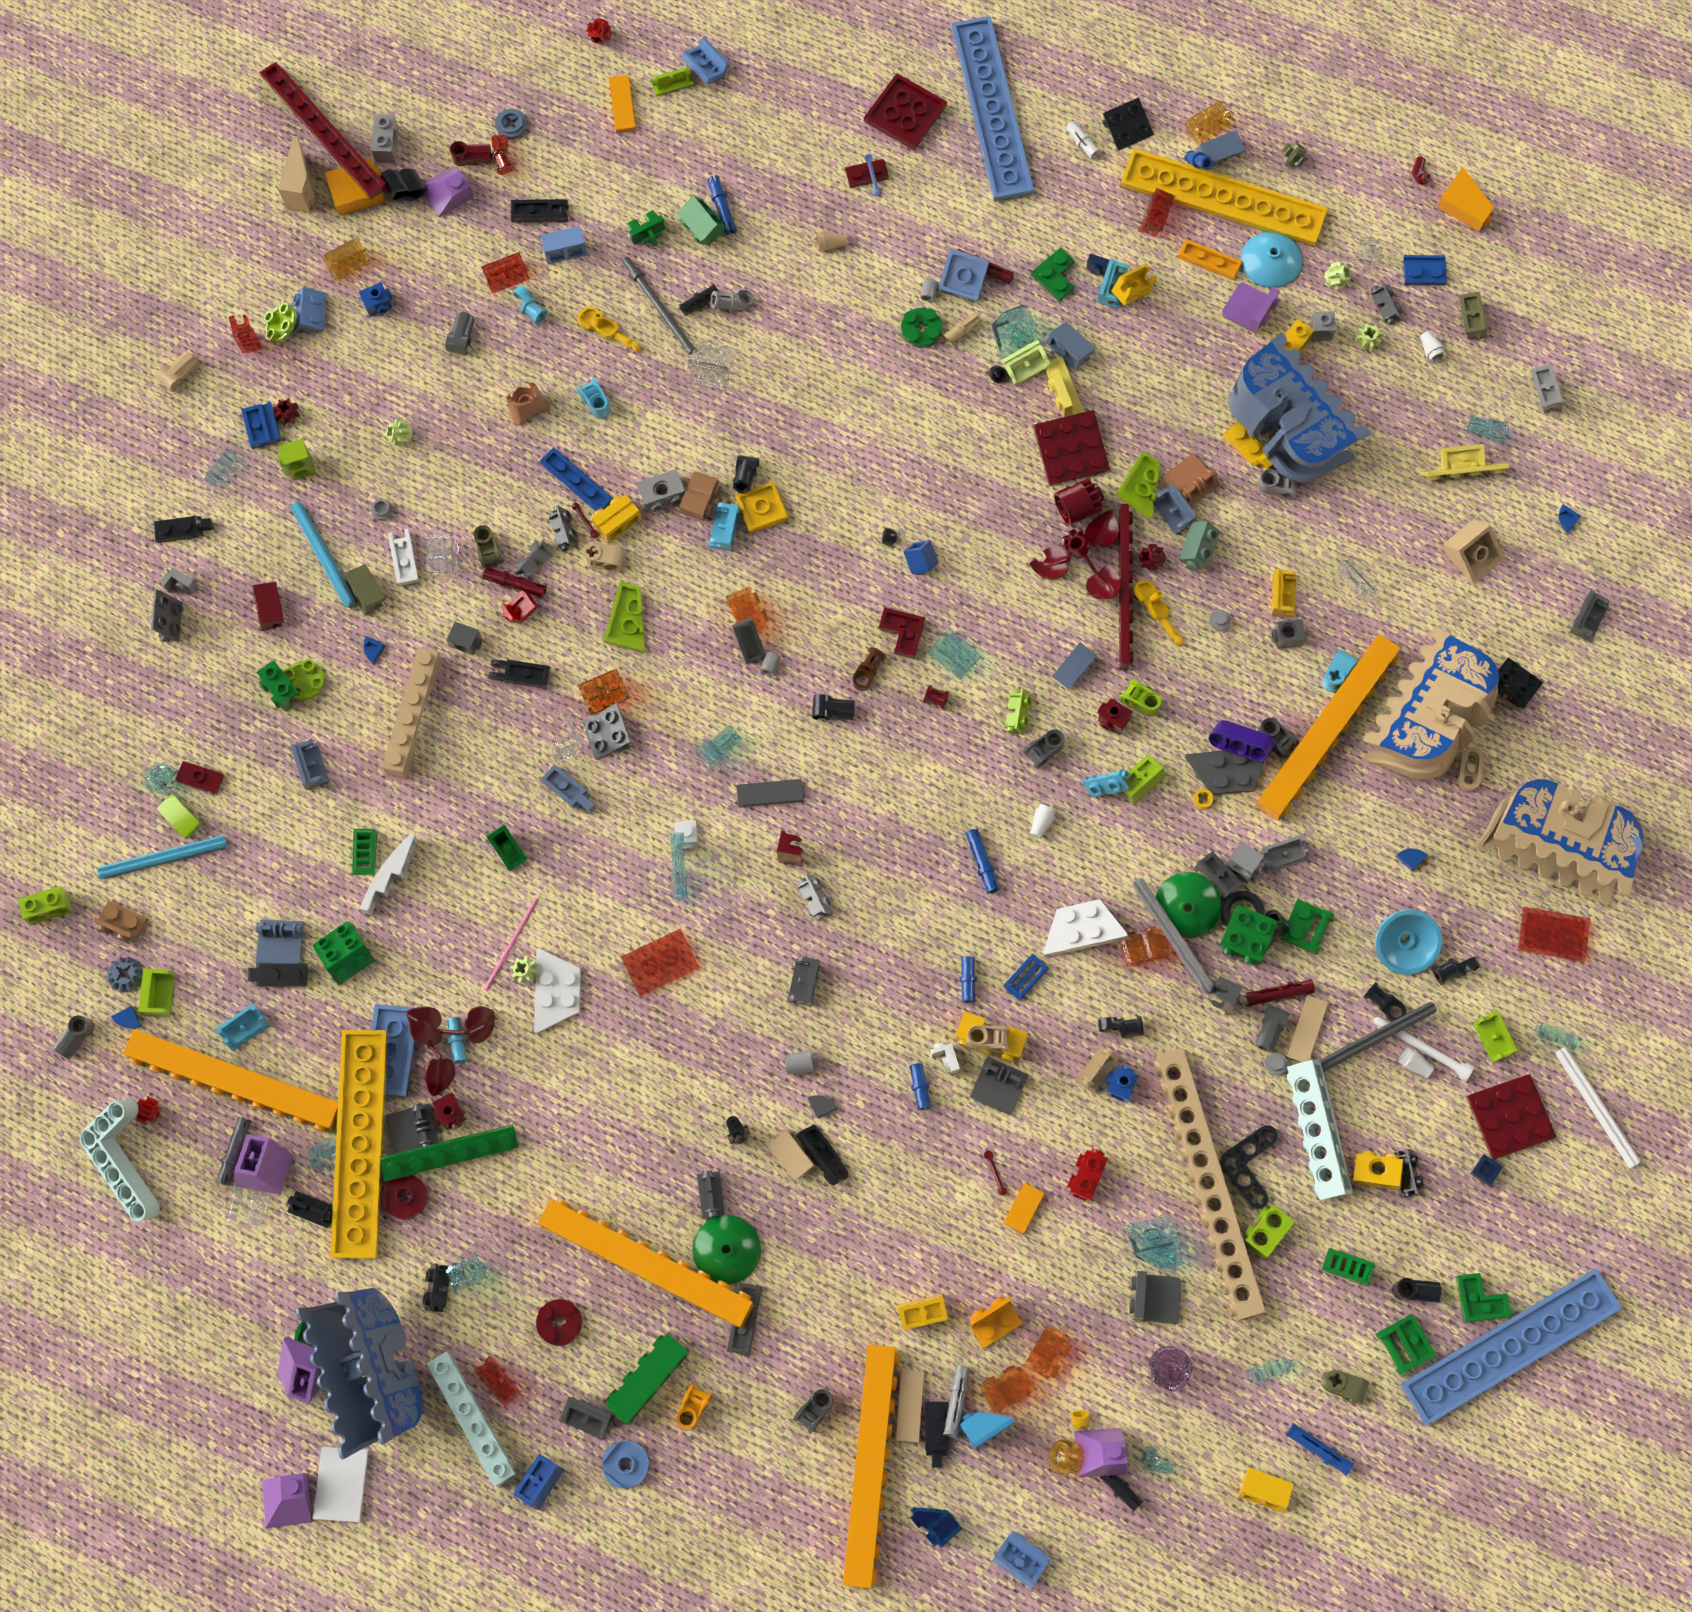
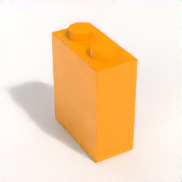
[325,158,386,216]

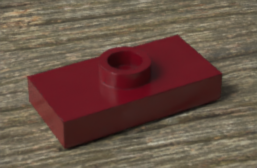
[175,761,224,795]

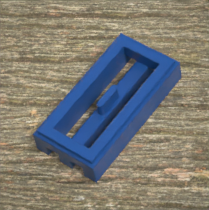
[1003,953,1049,1001]

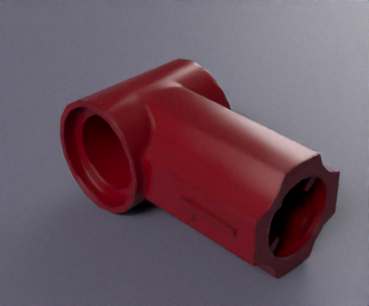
[450,141,492,166]

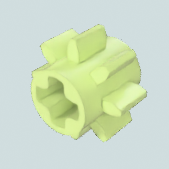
[1325,262,1351,289]
[1355,324,1382,351]
[386,419,412,446]
[510,956,539,985]

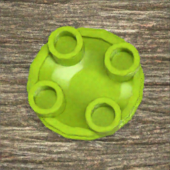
[264,303,296,343]
[283,659,325,701]

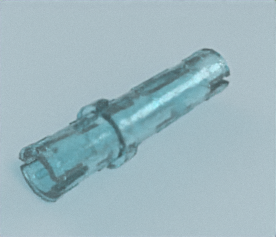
[670,832,688,899]

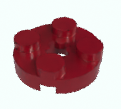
[381,1175,428,1220]
[536,1299,583,1346]

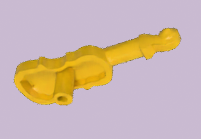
[577,306,641,352]
[1133,580,1183,646]

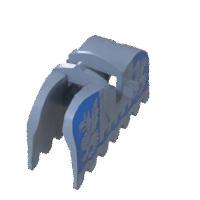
[1229,333,1370,482]
[296,1288,423,1460]

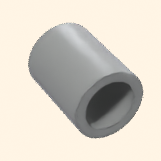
[920,279,938,302]
[760,652,781,676]

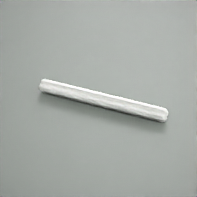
[1556,1047,1641,1168]

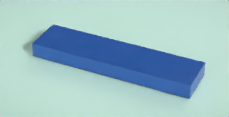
[539,447,613,512]

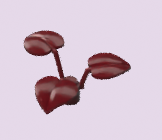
[1029,510,1121,600]
[405,1006,495,1096]

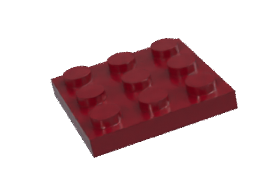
[864,73,947,151]
[1033,410,1110,486]
[1466,1074,1557,1160]

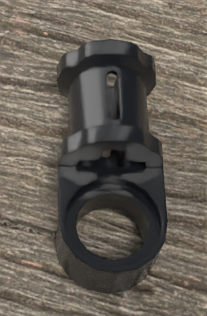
[1432,956,1481,985]
[1364,982,1406,1022]
[1097,1016,1144,1038]

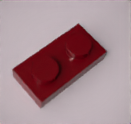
[845,159,889,188]

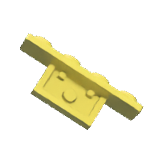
[1045,357,1084,417]
[1421,444,1509,480]

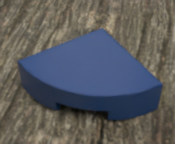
[1558,504,1581,533]
[363,636,385,664]
[1396,848,1428,871]
[111,1006,142,1029]

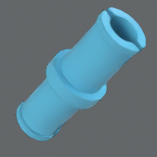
[447,1017,467,1064]

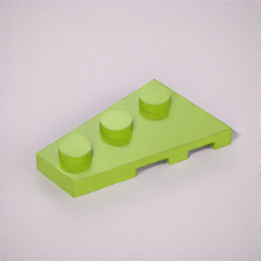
[1115,450,1160,519]
[603,581,645,653]

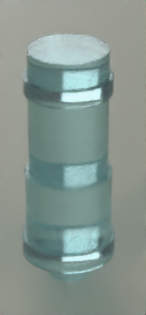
[204,450,237,486]
[1535,1022,1579,1049]
[1248,1356,1293,1383]

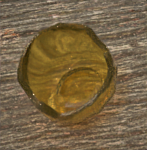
[1048,1439,1084,1476]

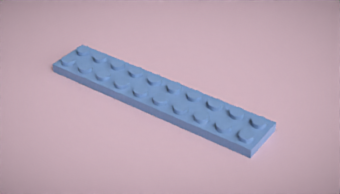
[951,16,1034,201]
[1400,1268,1622,1426]

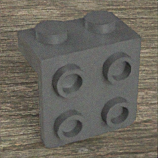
[1129,1271,1181,1324]

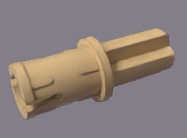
[943,313,981,346]

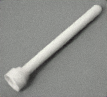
[1374,1017,1474,1082]

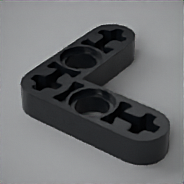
[1220,1125,1278,1210]

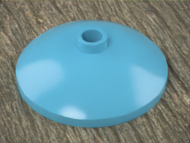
[1241,232,1303,288]
[1375,909,1442,975]

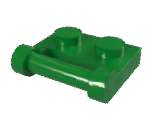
[1280,899,1334,955]
[1375,1314,1436,1375]

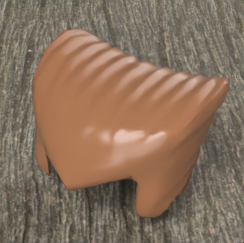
[507,382,550,425]

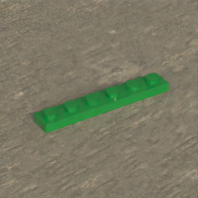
[379,1124,519,1181]

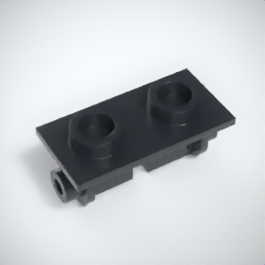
[726,1116,750,1145]
[1394,1149,1424,1198]
[287,1191,333,1228]
[422,1263,451,1312]

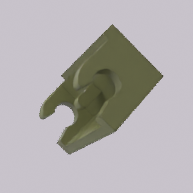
[1459,291,1487,340]
[344,564,386,616]

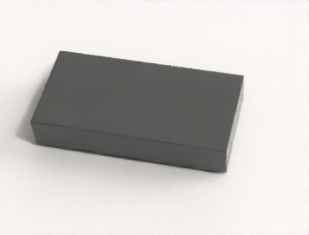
[731,617,766,664]

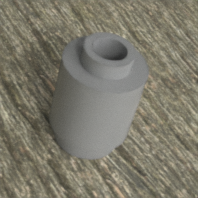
[785,1050,819,1076]

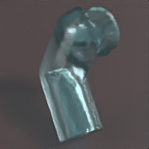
[1142,1446,1173,1474]

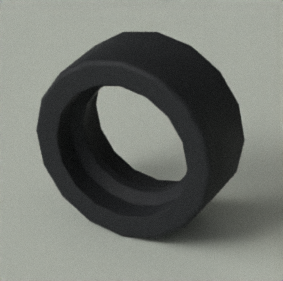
[1221,891,1265,927]

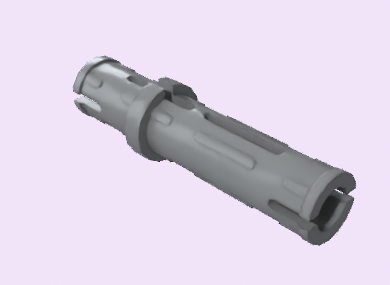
[943,1365,970,1438]

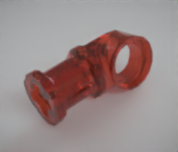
[490,133,515,175]

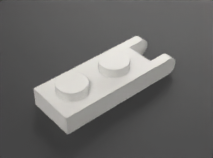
[388,528,419,586]

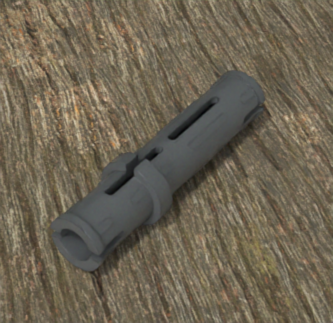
[215,1117,252,1186]

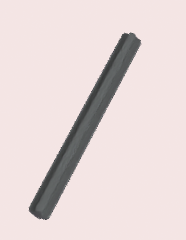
[1319,1002,1437,1072]

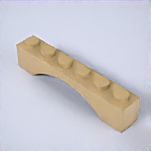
[382,648,442,779]

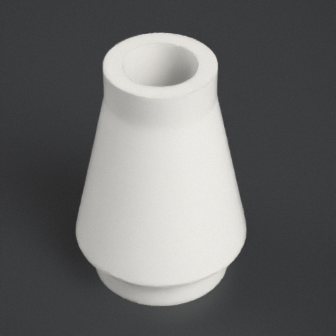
[1420,331,1446,363]
[1030,804,1056,838]
[1398,1047,1434,1078]

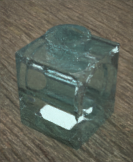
[446,1256,485,1292]

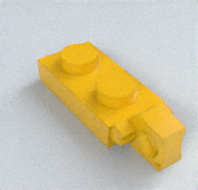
[1223,422,1273,470]

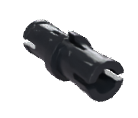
[679,284,720,316]
[1099,1475,1144,1512]

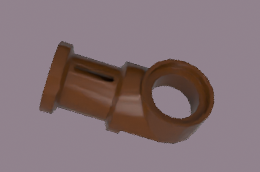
[852,647,886,691]

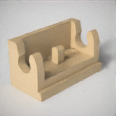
[767,1130,818,1181]

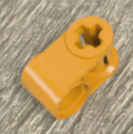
[676,1383,713,1431]

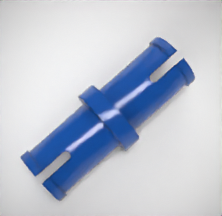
[1185,150,1213,170]
[959,956,977,1002]
[909,1063,931,1111]

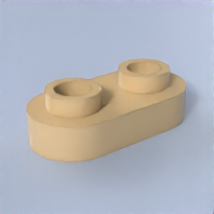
[1457,748,1484,791]

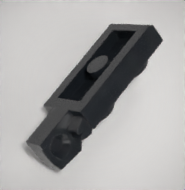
[154,516,214,543]
[925,1402,949,1468]

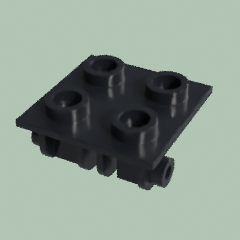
[1102,97,1154,151]
[1498,657,1544,709]

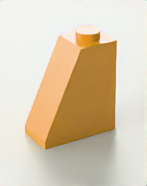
[1437,168,1494,232]

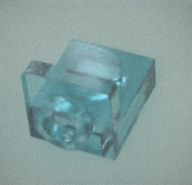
[307,1137,336,1172]

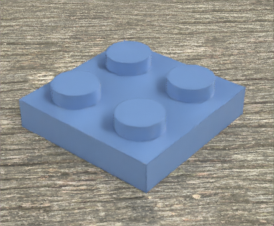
[938,248,990,301]

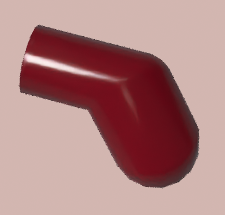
[1412,156,1431,185]

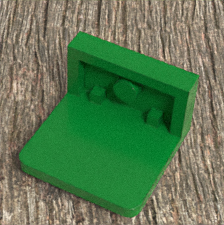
[1219,905,1277,966]
[313,922,376,986]

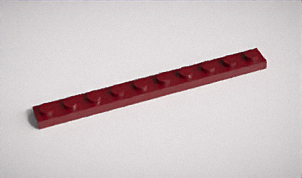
[260,62,387,199]

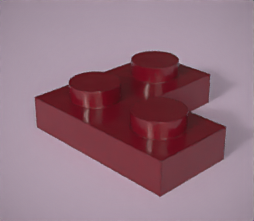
[879,607,925,659]

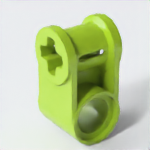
[1119,679,1161,717]

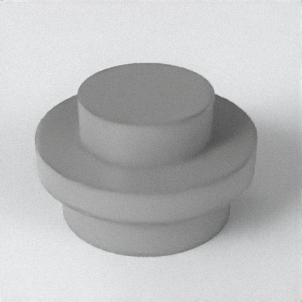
[371,499,393,520]
[1209,609,1231,631]
[1265,1053,1288,1075]

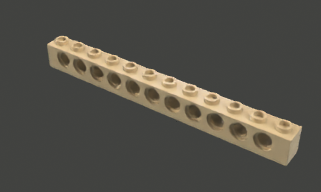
[1153,1047,1266,1321]

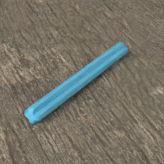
[290,501,356,608]
[98,835,227,879]

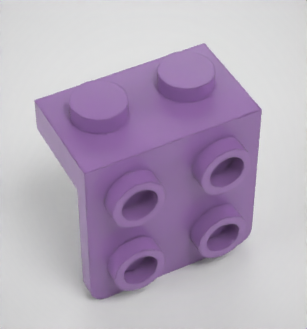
[1222,282,1280,334]

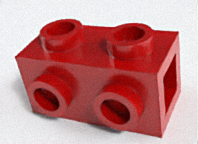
[1067,1148,1108,1203]

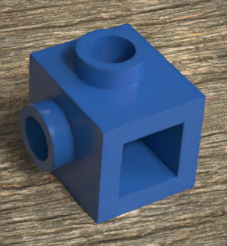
[359,282,393,317]
[1106,1066,1138,1103]

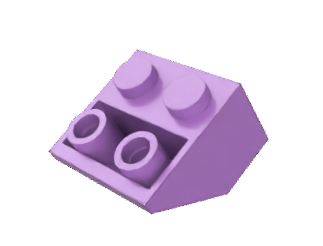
[234,1134,293,1195]
[277,1336,321,1404]

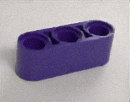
[1208,720,1275,762]

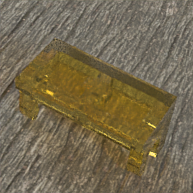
[1186,100,1232,145]

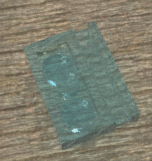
[928,628,981,680]

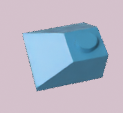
[959,1411,1015,1450]

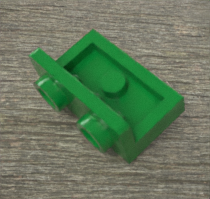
[256,660,298,712]

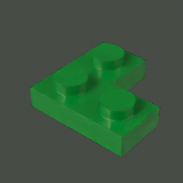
[1031,247,1075,302]
[1455,1273,1512,1323]

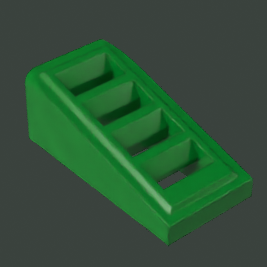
[352,829,378,875]
[1321,1248,1375,1286]

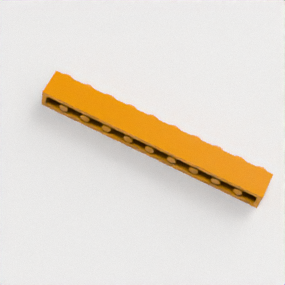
[1255,634,1401,820]
[123,1029,338,1133]
[537,1199,754,1329]
[843,1344,900,1588]

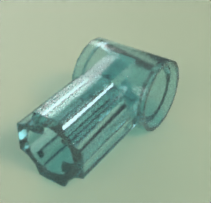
[696,725,741,768]

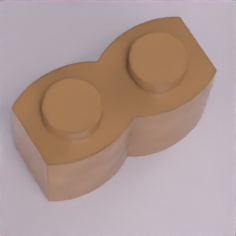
[679,471,721,521]

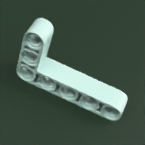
[80,1099,160,1222]

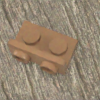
[92,900,149,943]

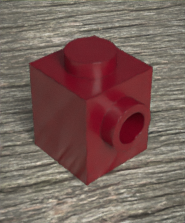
[1097,698,1133,735]
[432,1093,467,1130]

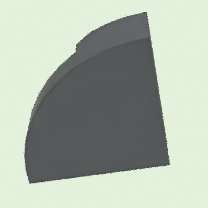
[807,1095,837,1119]

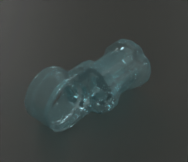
[1466,413,1509,443]

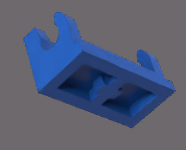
[513,1454,565,1510]

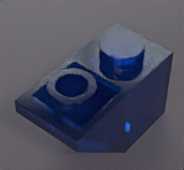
[910,1507,963,1548]

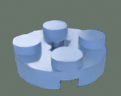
[602,1441,650,1489]

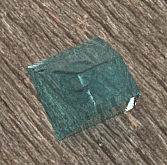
[991,305,1039,360]
[1124,1216,1183,1270]

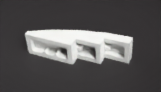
[360,834,418,915]

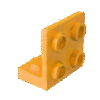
[969,1296,1023,1349]

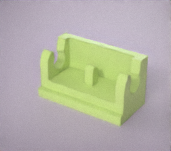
[1001,340,1051,386]

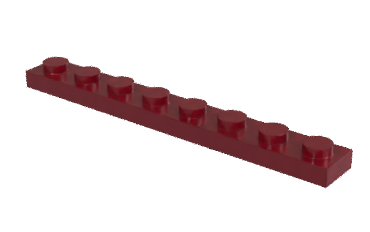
[1119,504,1133,670]

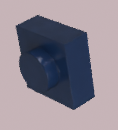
[1086,253,1110,275]
[1470,1154,1503,1187]

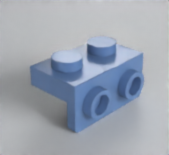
[681,37,729,85]
[293,287,327,332]
[992,1531,1051,1589]

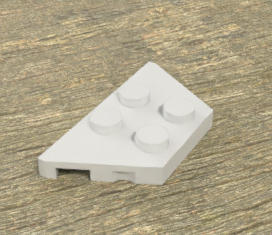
[1044,899,1129,957]
[534,949,581,1034]

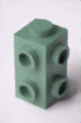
[1179,521,1220,571]

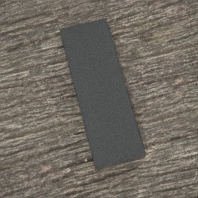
[736,779,803,807]
[727,1282,762,1356]

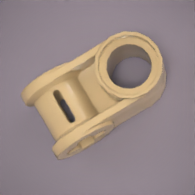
[583,543,625,572]
[966,1025,1010,1052]

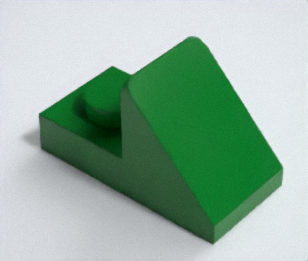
[486,824,527,871]

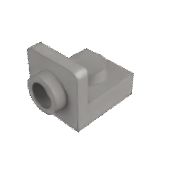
[161,568,198,593]

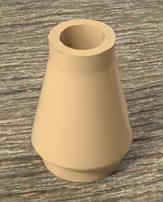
[816,231,847,252]

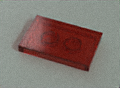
[1517,907,1590,962]
[621,928,699,997]

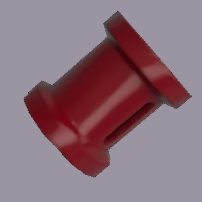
[923,684,950,710]

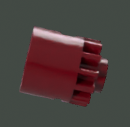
[1054,478,1104,526]

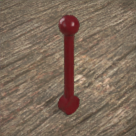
[571,502,599,538]
[984,1150,1007,1196]

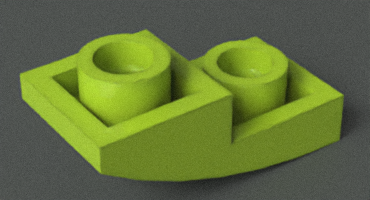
[157,793,202,840]

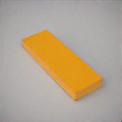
[609,75,636,133]
[1177,239,1243,281]

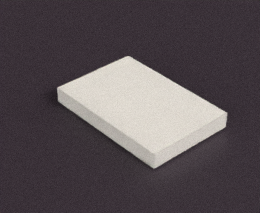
[313,1447,369,1522]

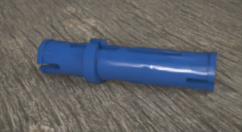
[707,175,737,235]
[965,828,1000,894]
[1286,1423,1354,1476]

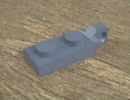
[540,764,596,815]

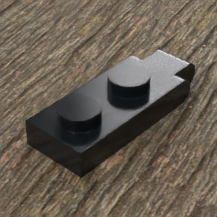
[248,963,308,986]

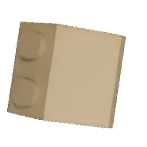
[1443,519,1504,583]

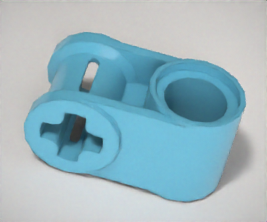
[576,378,610,419]
[1323,649,1358,692]

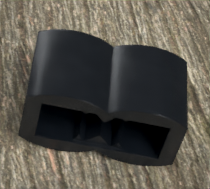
[380,168,427,202]

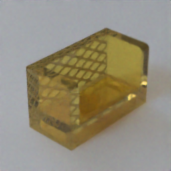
[321,237,371,282]

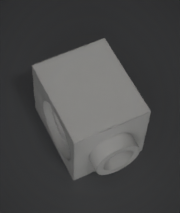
[1310,311,1336,341]

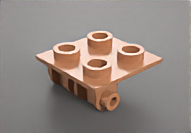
[1161,453,1220,507]

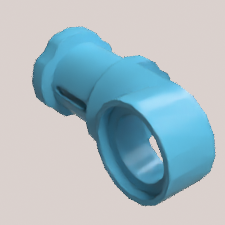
[513,285,548,325]

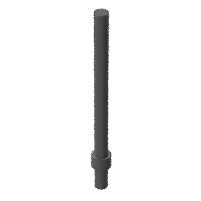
[622,256,696,355]

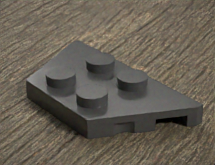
[1185,750,1264,795]

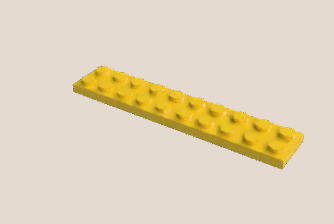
[1120,148,1328,246]
[330,1030,388,1259]

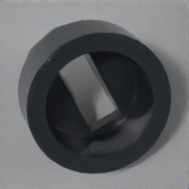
[989,365,1007,383]
[881,527,898,545]

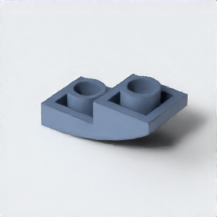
[1052,642,1097,690]

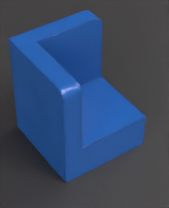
[904,540,938,574]

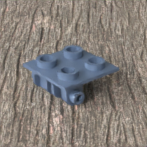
[256,920,304,963]

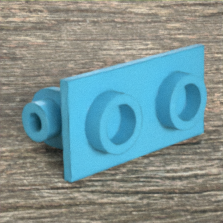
[1082,769,1130,797]

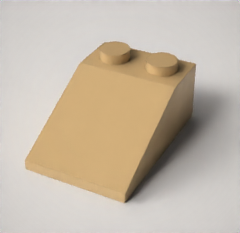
[278,136,317,213]

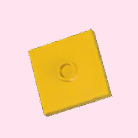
[735,481,789,534]

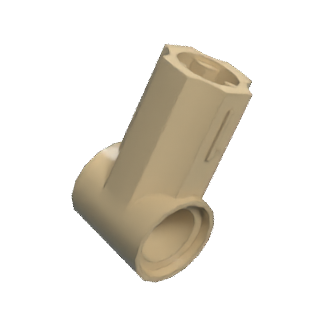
[156,351,199,392]

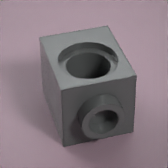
[1272,619,1306,649]
[447,622,483,655]

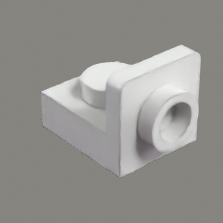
[674,820,699,852]
[930,1042,960,1075]

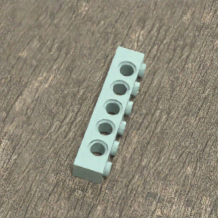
[1287,1060,1353,1200]
[427,1351,518,1487]

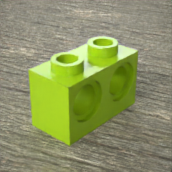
[277,439,317,481]
[18,886,73,925]
[1243,1204,1295,1260]

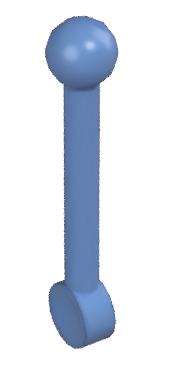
[864,154,881,196]

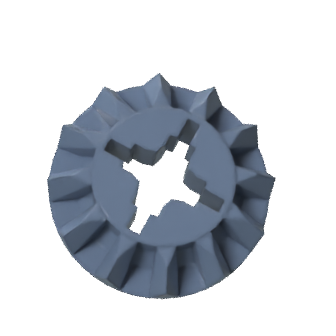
[495,109,527,139]
[107,956,143,992]

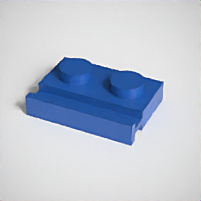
[1403,255,1447,285]
[241,401,281,449]

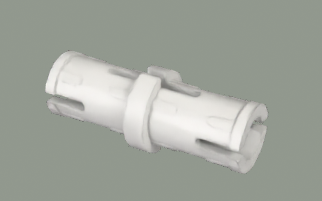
[1066,121,1100,159]

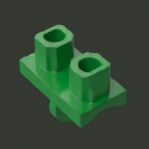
[627,210,666,246]

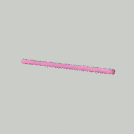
[484,897,539,991]

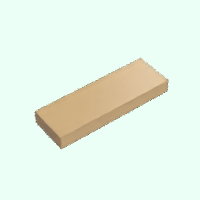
[1286,995,1328,1063]
[896,1369,924,1443]

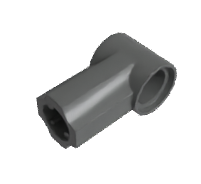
[445,312,475,355]
[1255,1005,1290,1053]
[52,1015,94,1060]

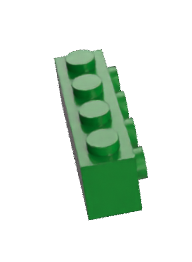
[605,1333,690,1425]

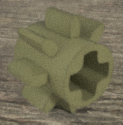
[1281,142,1307,168]

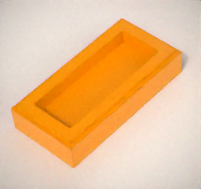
[1003,1182,1045,1234]

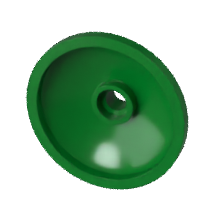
[1155,872,1221,938]
[692,1215,761,1284]

